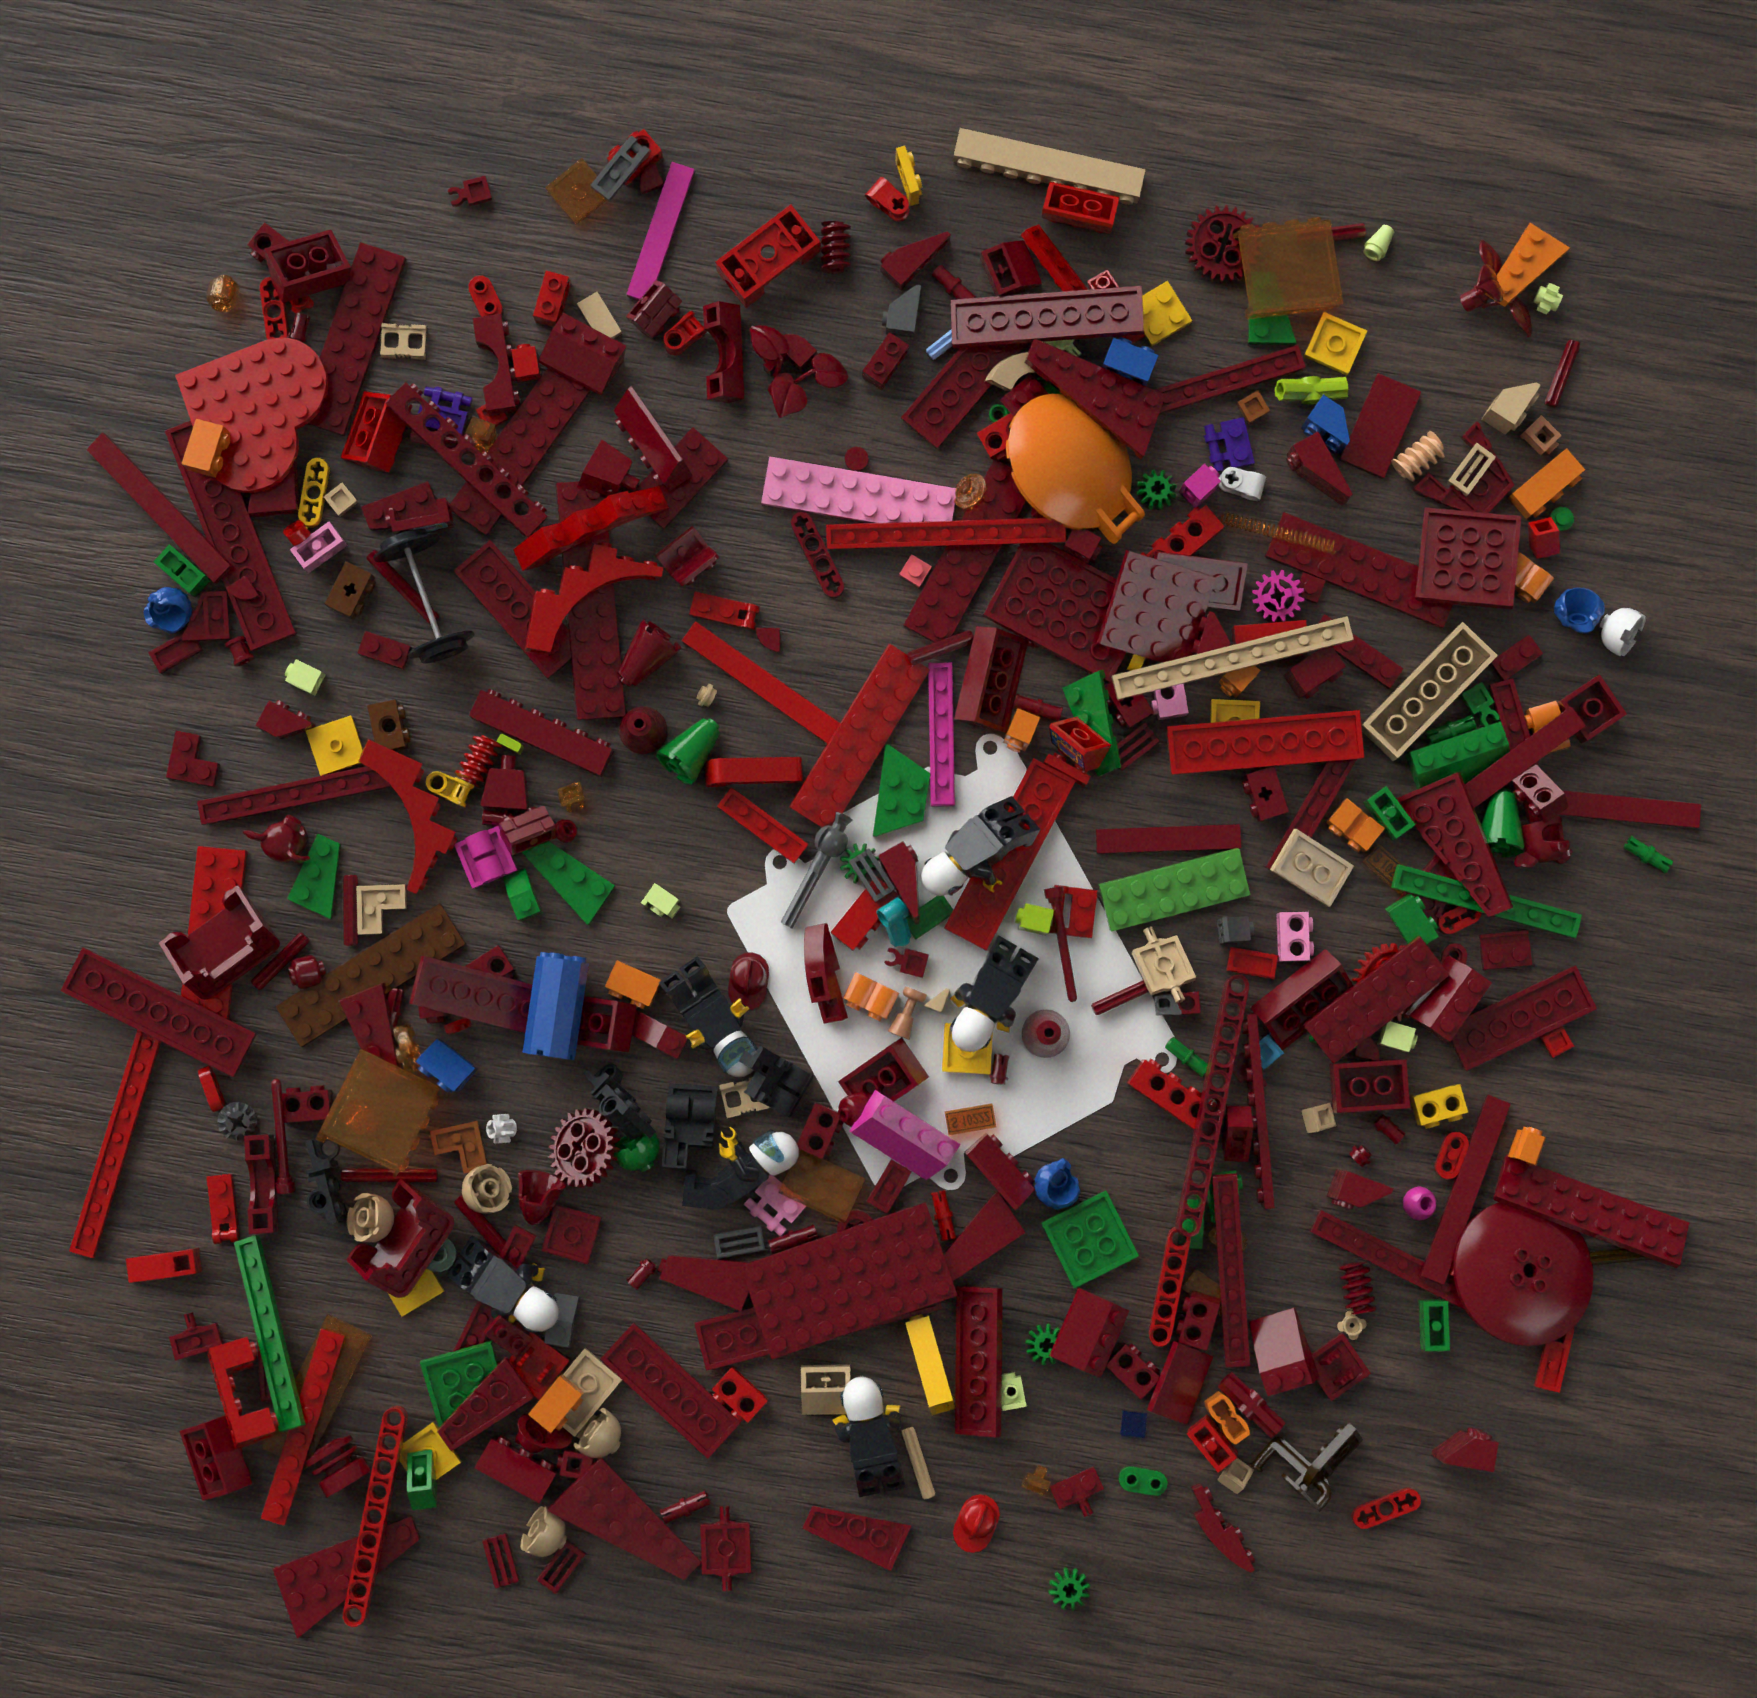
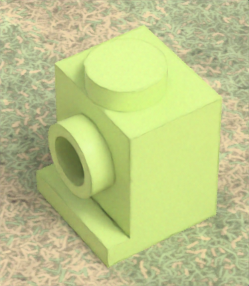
[641,883,680,919]
[1001,1372,1027,1411]

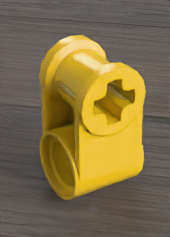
[426,771,474,808]

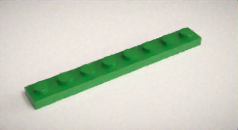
[1391,864,1582,938]
[234,1235,306,1432]

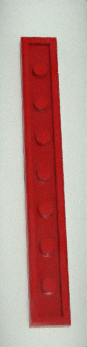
[681,621,840,744]

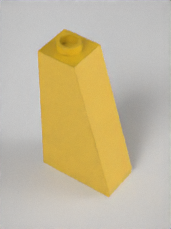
[905,1314,955,1416]

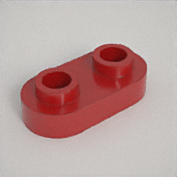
[468,276,503,317]
[1435,1132,1469,1179]

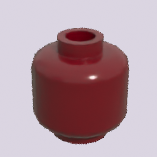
[288,955,325,989]
[838,1092,870,1127]

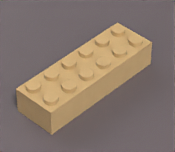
[1361,622,1498,761]

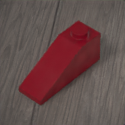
[880,231,951,291]
[632,1010,689,1059]

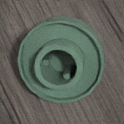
[427,1238,457,1272]

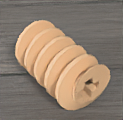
[1391,431,1445,482]

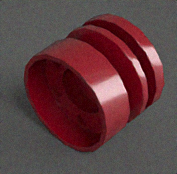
[305,1434,371,1498]

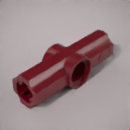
[1217,1371,1285,1438]

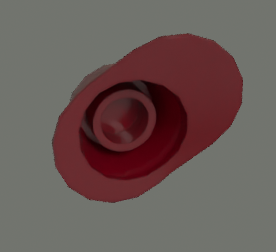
[728,952,769,1010]
[515,1413,572,1453]

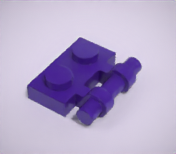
[418,386,473,436]
[1204,417,1255,472]

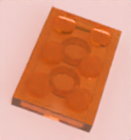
[779,1149,865,1224]

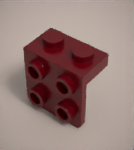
[655,526,719,586]

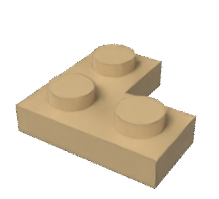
[356,884,407,935]

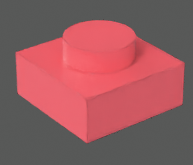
[899,554,932,588]

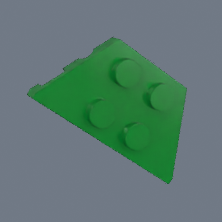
[873,745,930,837]

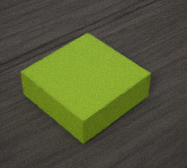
[496,734,524,755]

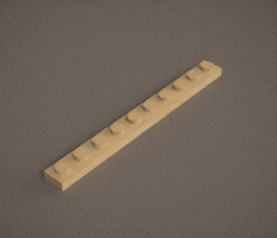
[1112,616,1354,700]

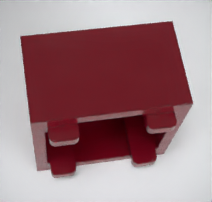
[1283,646,1346,699]

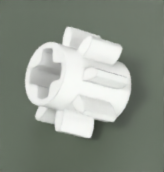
[486,1114,517,1143]

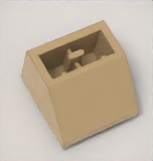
[1481,382,1540,435]
[801,1364,850,1415]

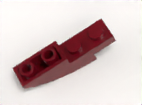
[804,923,848,1024]
[1191,1483,1255,1573]

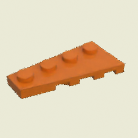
[1485,223,1570,307]

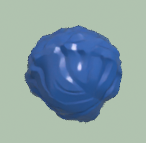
[144,587,192,634]
[1554,588,1605,633]
[1035,1158,1081,1210]

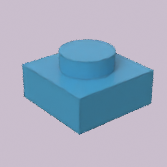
[1259,1035,1284,1069]

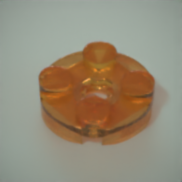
[393,1023,421,1073]

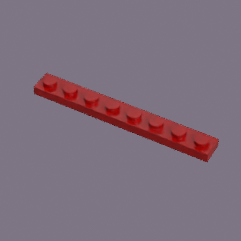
[261,1328,346,1526]

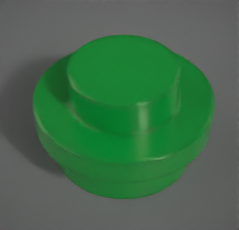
[1550,507,1574,531]

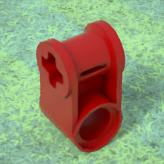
[865,177,909,222]
[664,311,707,356]

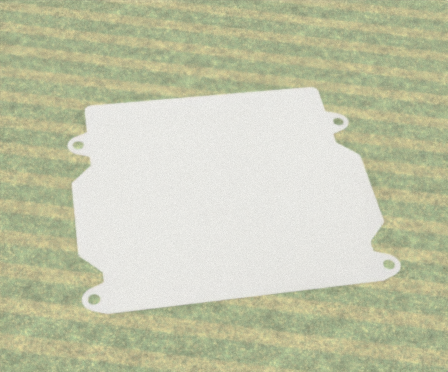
[727,734,1177,1190]

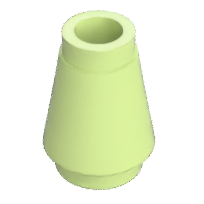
[1363,225,1394,261]

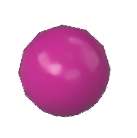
[1403,1186,1437,1221]

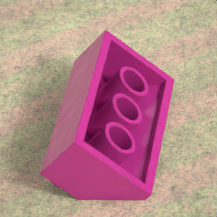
[849,1090,961,1180]

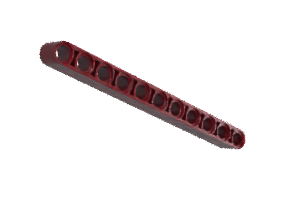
[1175,975,1249,1237]

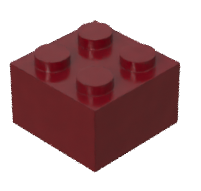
[1557,674,1627,744]

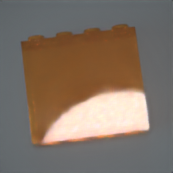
[1233,217,1343,319]
[316,1049,440,1178]

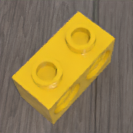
[1409,1084,1468,1129]

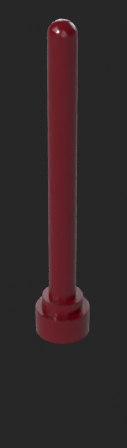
[1044,886,1077,1002]
[271,1079,296,1194]

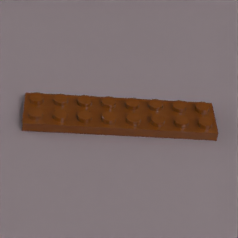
[275,903,466,1047]

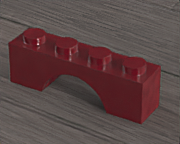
[703,301,744,403]
[472,314,520,416]
[244,1134,279,1234]

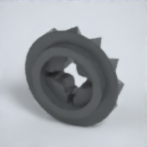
[217,1102,257,1141]

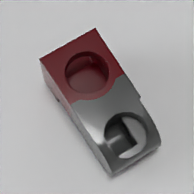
[1154,991,1201,1016]

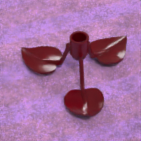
[1460,239,1532,337]
[749,325,848,418]

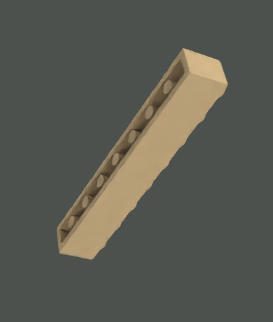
[953,128,1145,205]

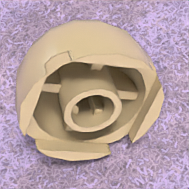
[462,1164,512,1214]
[347,1193,394,1242]
[574,1408,621,1458]
[521,1506,567,1557]

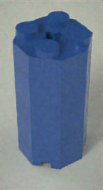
[523,952,589,1060]

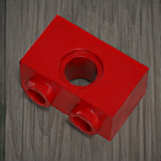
[1187,1414,1238,1473]

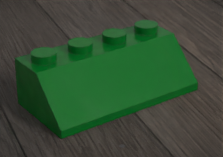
[1405,721,1510,789]

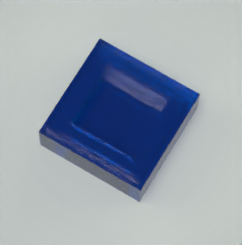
[1120,1410,1147,1438]

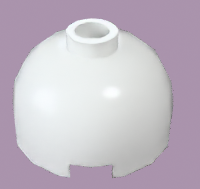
[1600,608,1646,656]

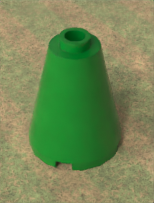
[656,718,720,785]
[1481,788,1525,857]

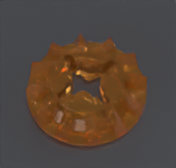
[954,474,988,510]

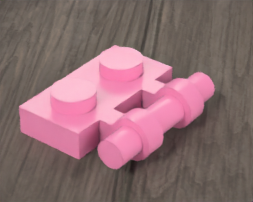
[744,1174,807,1236]

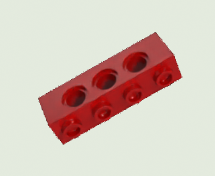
[1141,505,1225,558]
[1126,1058,1225,1136]

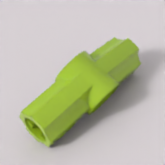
[1275,376,1348,405]

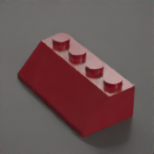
[614,386,693,492]
[954,626,1028,733]
[1250,949,1353,1051]

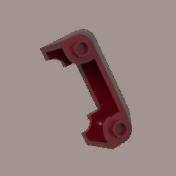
[159,885,280,1000]
[346,1178,454,1298]

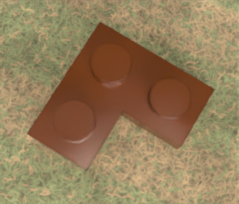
[430,1121,488,1174]

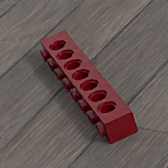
[385,382,547,538]

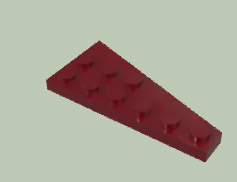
[1024,338,1166,459]
[1396,773,1513,917]

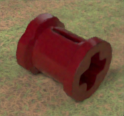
[225,636,255,667]

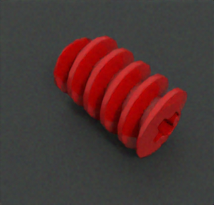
[455,735,503,788]

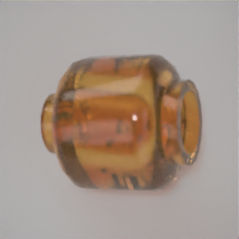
[207,275,240,312]

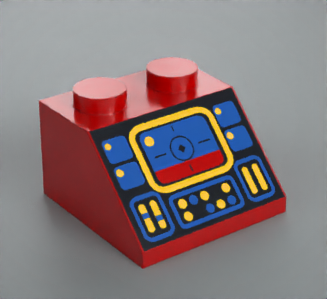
[1049,717,1111,771]

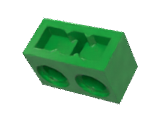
[153,544,211,597]

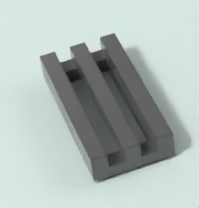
[849,848,895,902]
[713,1226,765,1259]

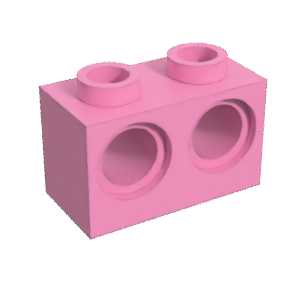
[1276,912,1314,962]

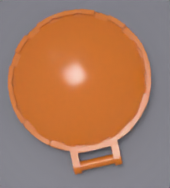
[1006,394,1145,544]

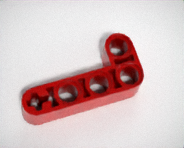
[704,757,803,787]

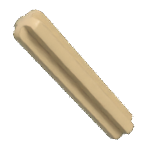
[902,1427,935,1499]

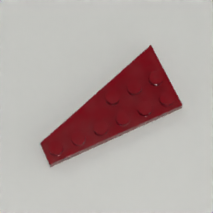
[547,1458,702,1580]
[273,1516,421,1639]

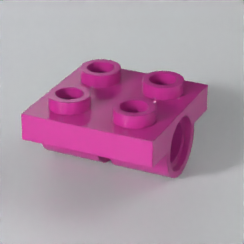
[454,826,518,889]

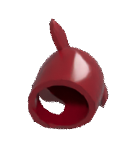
[243,815,310,864]
[1514,816,1573,868]

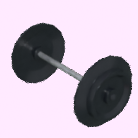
[373,529,475,664]

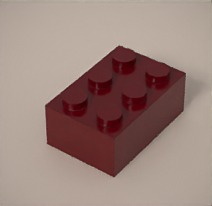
[1329,1059,1410,1113]

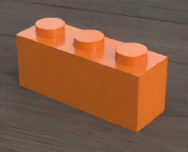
[1508,448,1585,519]

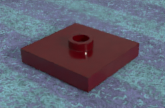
[541,1204,602,1264]

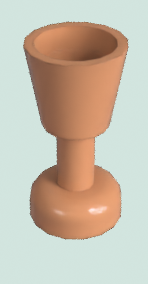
[888,986,927,1040]

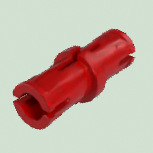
[931,1190,956,1241]

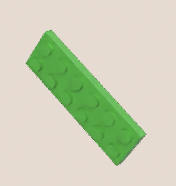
[1098,848,1250,932]

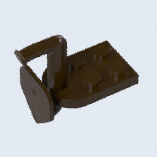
[1249,1423,1363,1512]

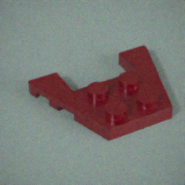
[1413,421,1514,513]

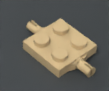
[1132,927,1196,1003]

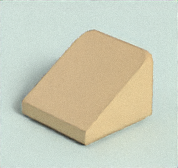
[924,988,950,1013]
[1302,1103,1336,1133]
[1218,1458,1254,1494]

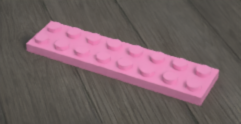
[761,456,957,523]

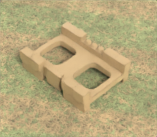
[380,323,427,360]
[719,1077,770,1118]

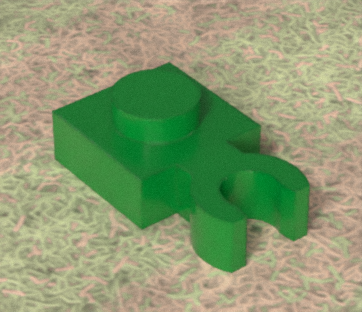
[1460,682,1500,727]

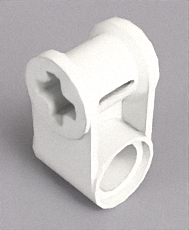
[1219,467,1266,501]

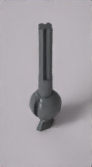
[781,812,853,929]

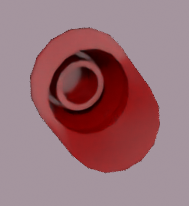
[953,1494,1000,1553]

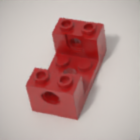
[715,204,821,308]
[208,1336,279,1450]

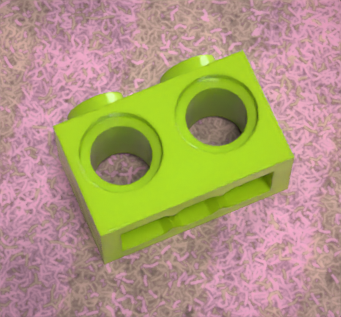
[1015,903,1054,936]

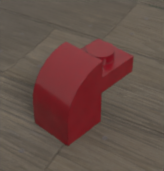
[763,334,817,376]

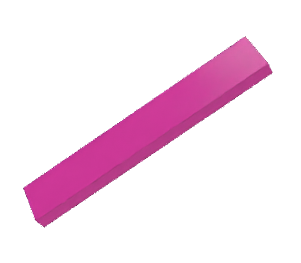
[626,162,695,300]
[928,663,955,807]

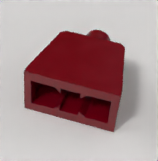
[578,439,640,496]
[481,755,529,811]

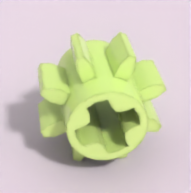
[1533,283,1563,315]

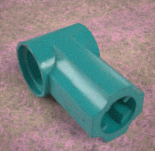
[877,897,912,947]

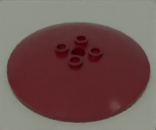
[1453,1202,1593,1346]

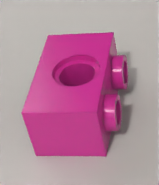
[1179,464,1221,508]

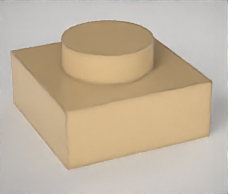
[324,483,358,517]

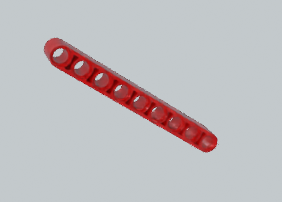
[343,1406,408,1627]

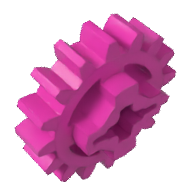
[1252,570,1305,622]

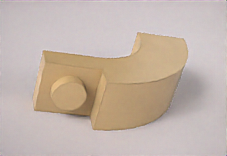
[985,352,1040,391]

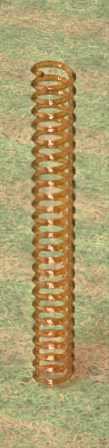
[1221,512,1336,554]

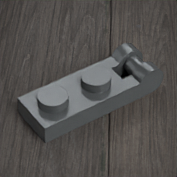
[590,136,651,202]

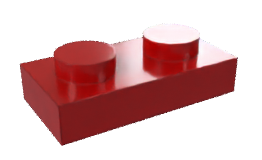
[1044,753,1091,788]

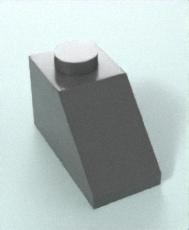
[882,285,921,337]
[1217,916,1254,944]
[544,1292,579,1347]

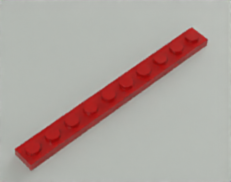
[826,518,1067,549]
[69,1029,161,1258]

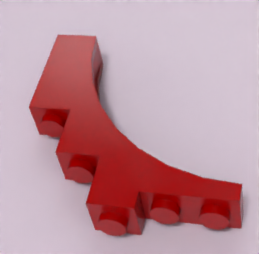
[513,486,669,571]
[524,542,663,656]
[358,739,457,894]

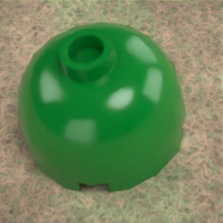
[613,1133,660,1172]

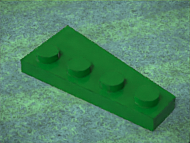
[1062,669,1121,777]
[522,841,615,926]

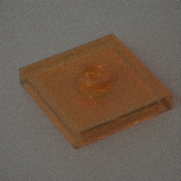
[545,158,607,225]

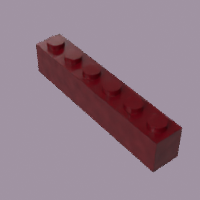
[469,689,614,778]

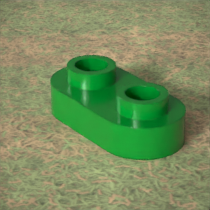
[1118,1466,1168,1496]

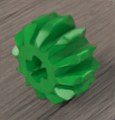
[1136,469,1177,511]
[840,843,880,884]
[1025,1323,1060,1366]
[1049,1567,1090,1610]

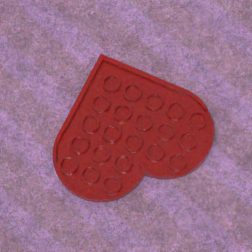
[175,338,328,493]

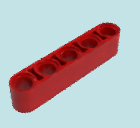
[1149,1227,1190,1347]

